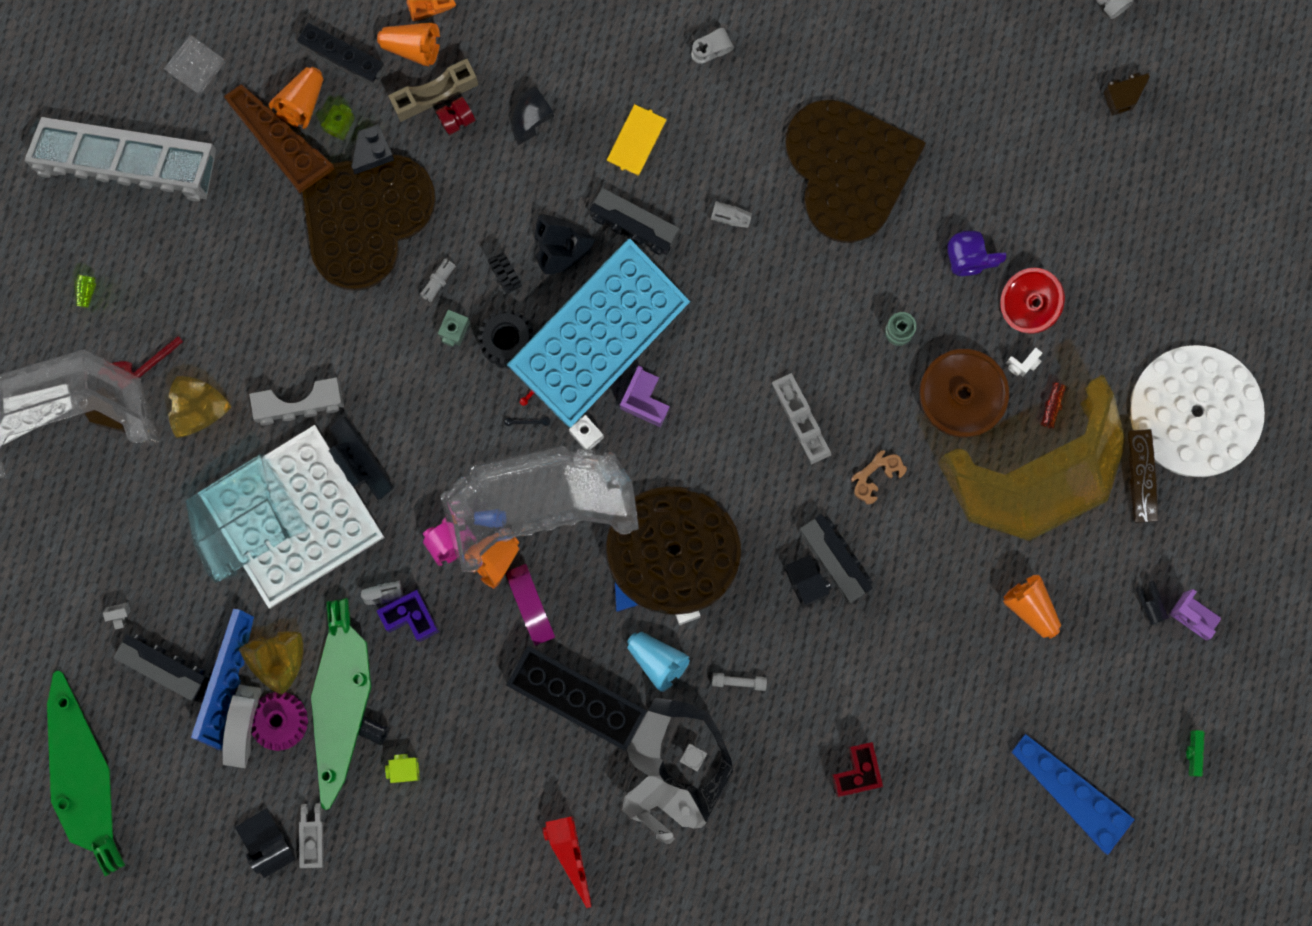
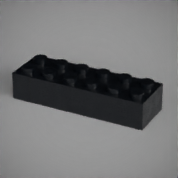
[506,646,648,751]

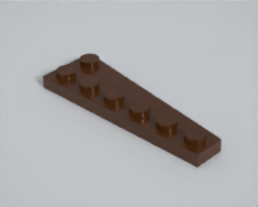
[224,84,334,194]

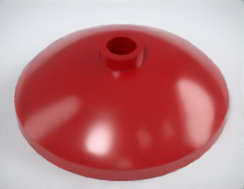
[1000,268,1065,334]

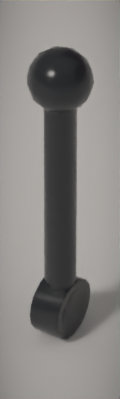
[504,417,550,426]

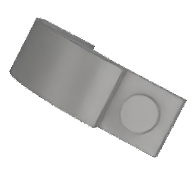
[223,685,261,768]

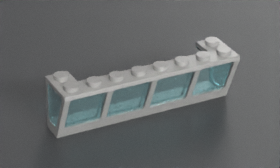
[25,117,216,201]

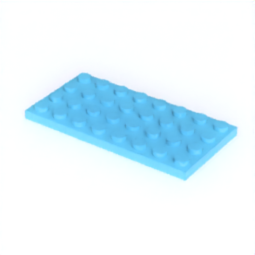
[507,239,690,427]

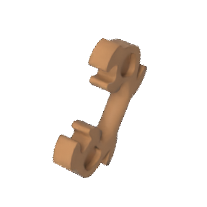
[851,450,907,505]

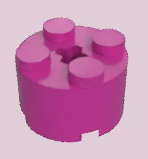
[423,514,475,566]

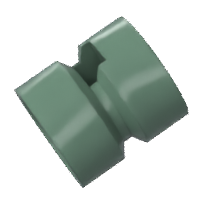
[885,312,916,346]

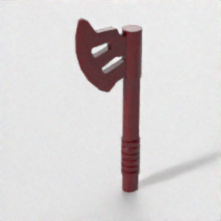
[97,336,183,392]

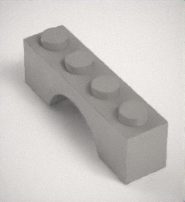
[249,377,344,425]

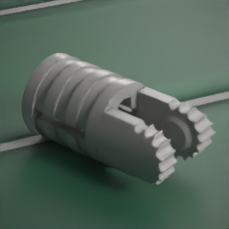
[360,580,404,606]

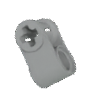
[691,28,734,64]

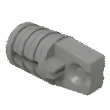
[711,201,752,228]

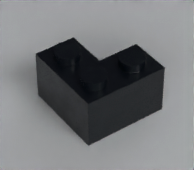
[784,555,832,608]

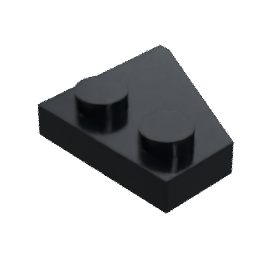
[352,124,394,175]

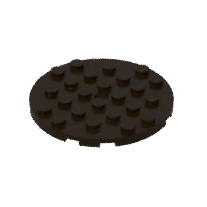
[606,486,741,615]

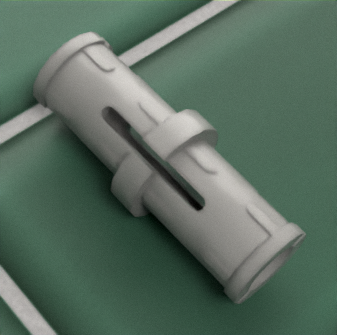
[420,259,456,302]

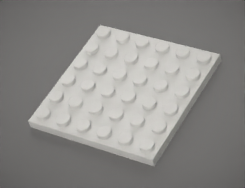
[200,425,385,609]

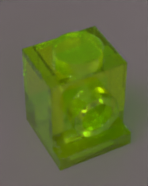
[321,104,355,141]

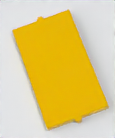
[607,104,667,176]

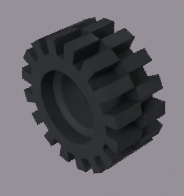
[488,252,522,295]

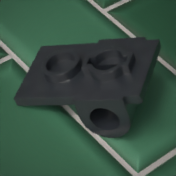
[235,808,296,878]

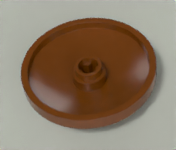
[919,349,1009,438]

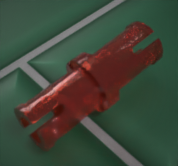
[1040,382,1067,429]

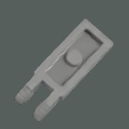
[299,803,324,868]

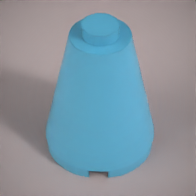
[627,632,690,692]

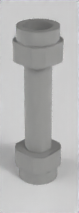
[712,673,767,691]

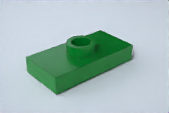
[1186,730,1205,777]

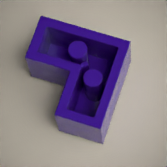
[377,590,440,642]

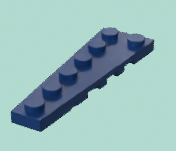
[191,609,254,751]
[1011,734,1135,855]

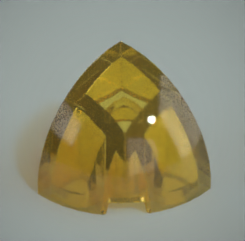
[168,376,231,438]
[239,632,303,695]

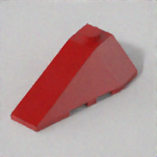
[542,816,592,908]

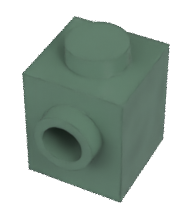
[438,310,470,347]

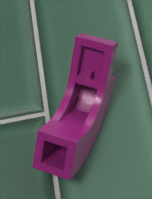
[506,564,555,646]

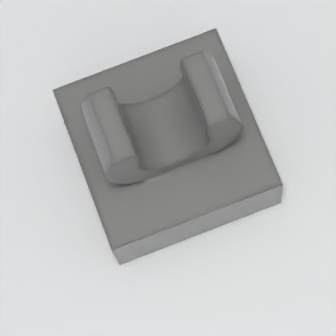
[103,602,130,630]

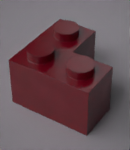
[832,742,883,797]

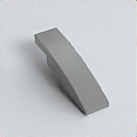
[772,373,831,465]

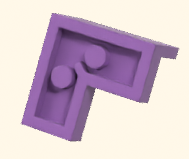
[620,366,670,428]
[1169,589,1221,640]

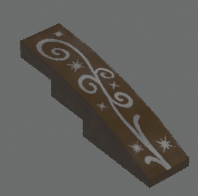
[1128,429,1158,523]

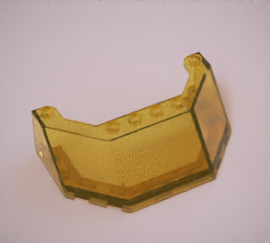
[938,375,1126,541]

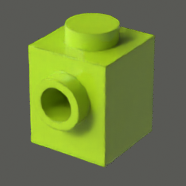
[385,754,420,783]

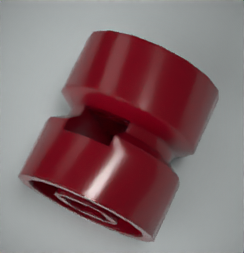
[435,97,476,136]

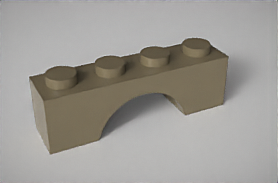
[388,59,478,122]

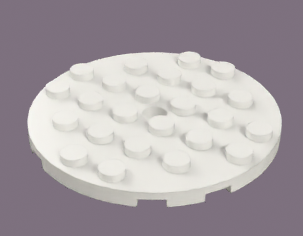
[1130,345,1265,477]

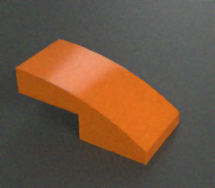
[407,0,456,21]

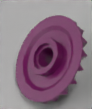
[251,692,308,751]

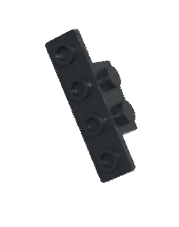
[329,417,394,500]

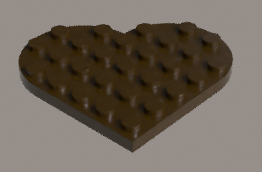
[785,100,926,243]
[302,155,436,291]

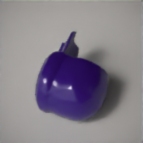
[947,231,1006,277]

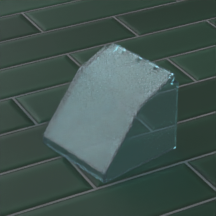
[186,454,308,583]

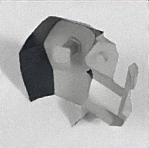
[622,698,734,844]

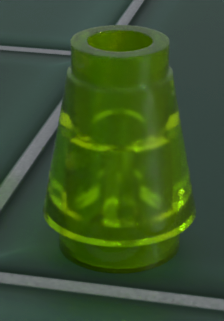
[75,275,97,308]

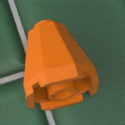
[463,533,519,589]

